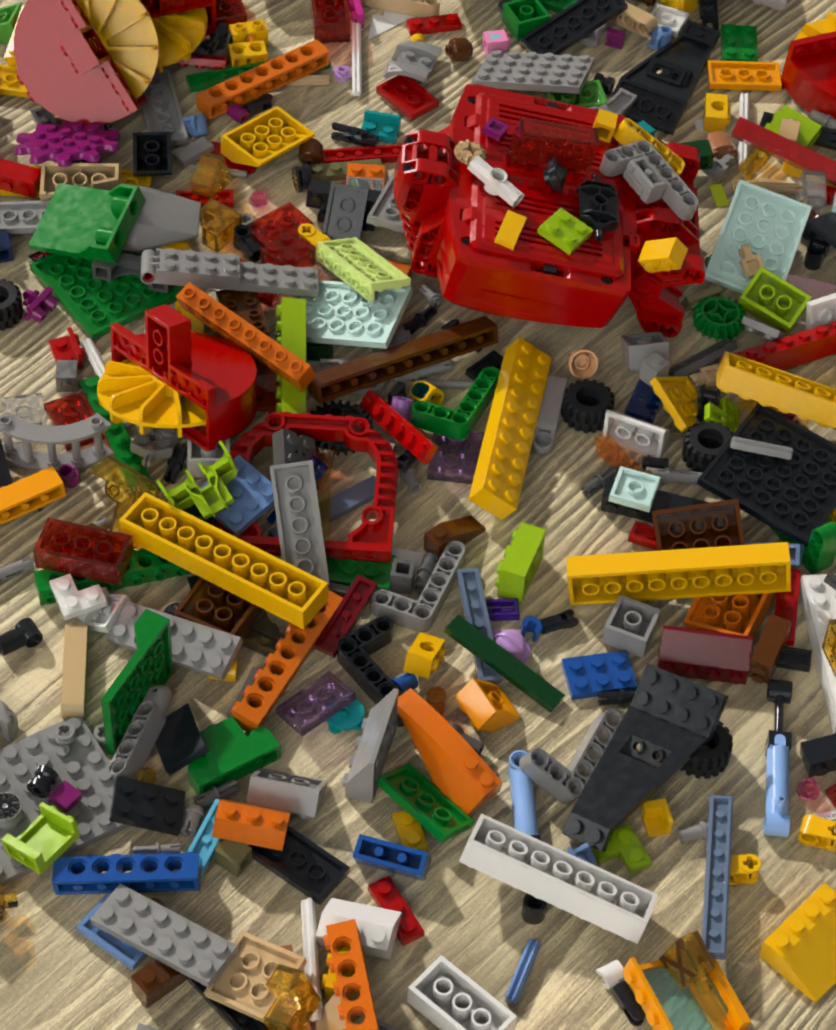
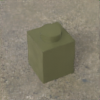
[214,840,253,877]

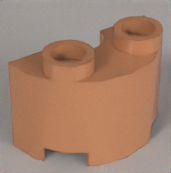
[704,131,738,159]

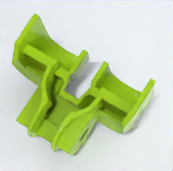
[156,440,238,520]

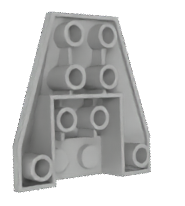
[122,186,201,253]

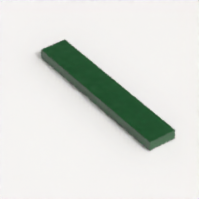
[444,615,565,713]

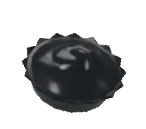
[543,155,567,194]

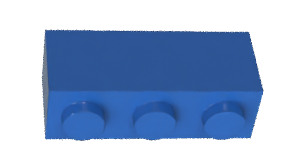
[353,834,431,881]

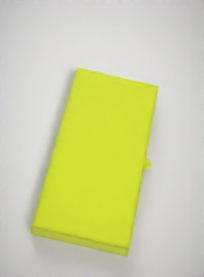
[709,184,729,207]

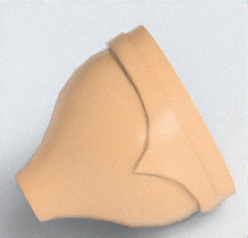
[567,348,598,379]

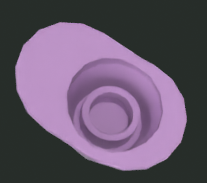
[492,629,531,664]

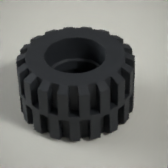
[0,279,23,331]
[561,379,615,433]
[682,421,734,472]
[680,721,733,779]

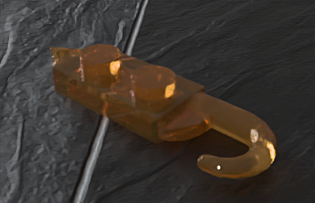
[594,435,653,475]

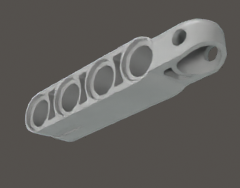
[532,374,568,455]
[108,685,172,780]

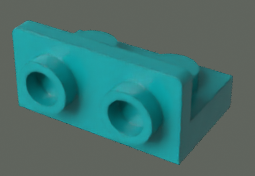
[361,110,401,144]

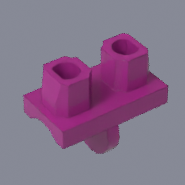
[23,286,59,323]

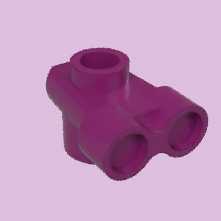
[56,464,81,489]

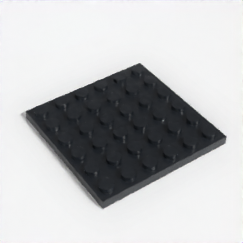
[697,403,836,547]

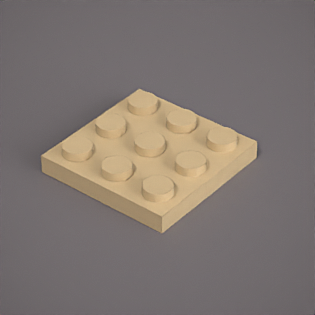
[204,930,307,1025]

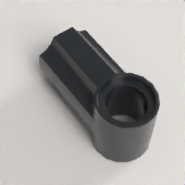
[233,224,264,263]
[0,618,43,656]

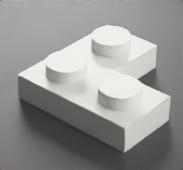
[49,574,107,620]

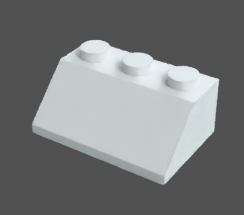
[602,410,671,458]
[316,898,402,960]

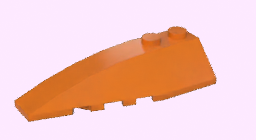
[398,688,502,816]

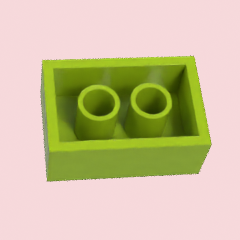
[739,267,812,336]
[495,522,546,604]

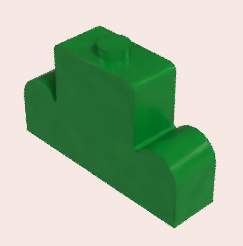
[188,717,281,795]

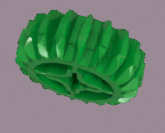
[692,295,746,342]

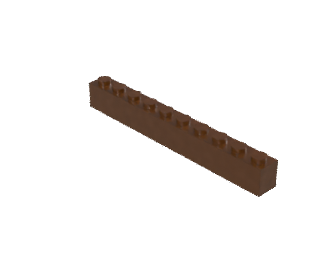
[307,316,499,404]

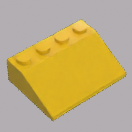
[221,106,315,167]
[759,883,836,1003]

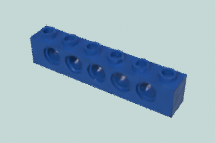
[52,852,202,895]

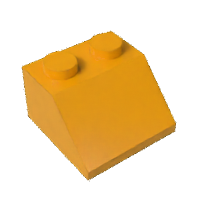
[455,678,521,733]

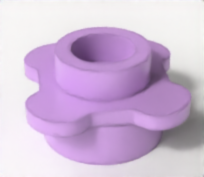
[332,66,352,82]

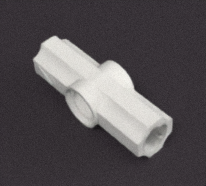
[467,156,525,208]

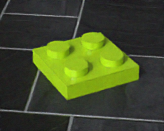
[537,208,594,255]

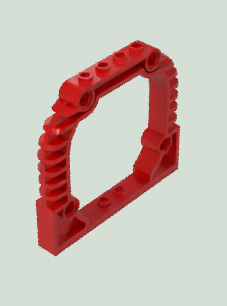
[218,412,398,562]

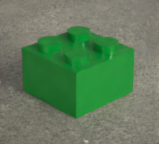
[502,0,550,41]

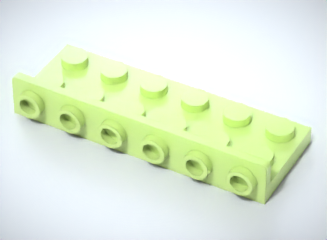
[315,237,411,302]

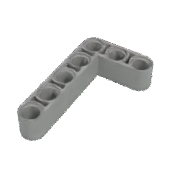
[599,141,699,221]
[372,541,466,633]
[519,709,622,804]

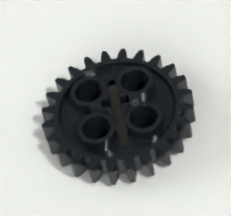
[310,400,373,456]

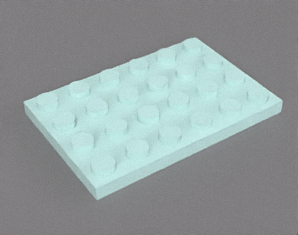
[704,180,812,294]
[275,280,413,349]

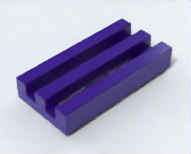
[485,598,520,621]

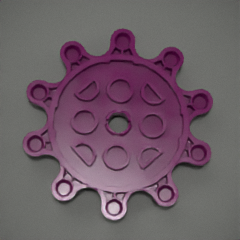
[14,120,121,167]

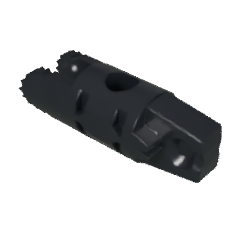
[331,122,378,147]

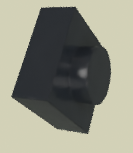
[388,381,407,405]

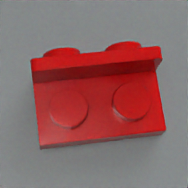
[48,327,86,369]

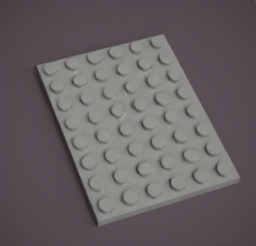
[0,717,130,888]

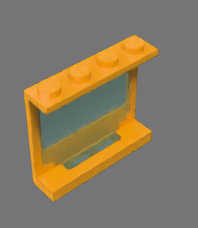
[622,955,751,1030]

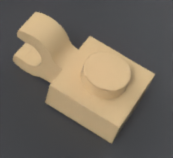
[738,244,765,280]
[690,364,719,389]

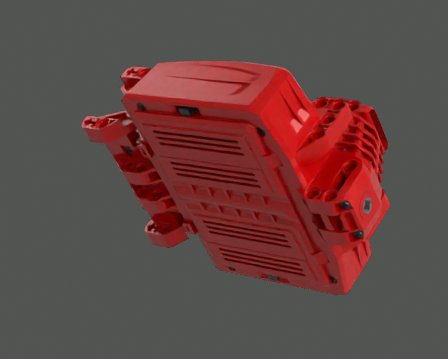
[393,84,705,338]

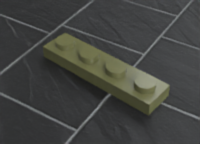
[309,159,382,182]

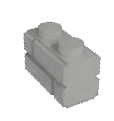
[623,156,667,204]

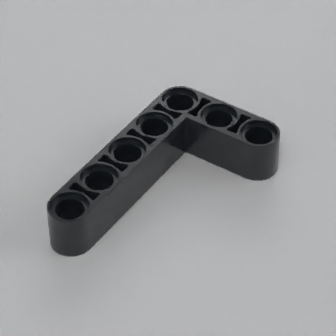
[337,616,404,727]

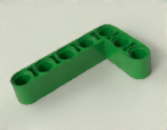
[411,366,500,440]
[768,521,836,574]

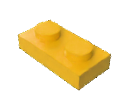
[392,810,428,852]

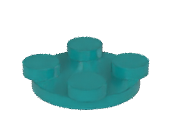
[325,696,365,734]

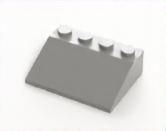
[342,688,399,803]

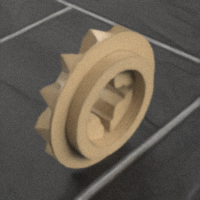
[454,139,486,165]

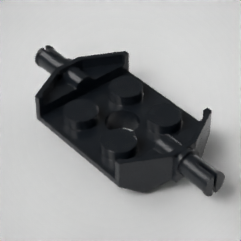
[575,173,619,242]

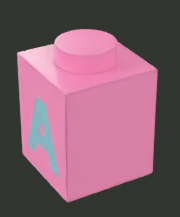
[482,30,511,56]

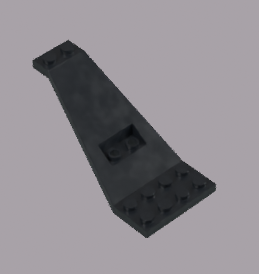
[611,20,721,136]
[562,663,729,852]

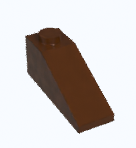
[423,515,486,561]
[131,960,187,1008]

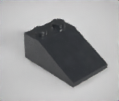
[133,131,172,176]

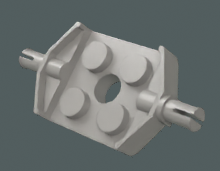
[130,426,178,467]

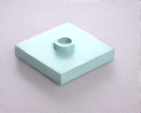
[608,466,661,512]

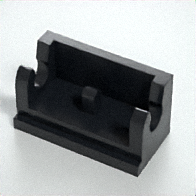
[699,0,719,30]

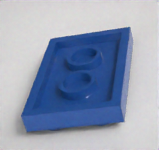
[561,650,638,700]

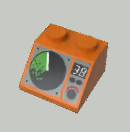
[346,163,386,191]

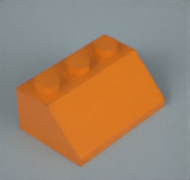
[212,799,291,851]

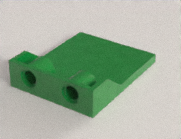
[28,183,146,264]
[101,609,173,756]

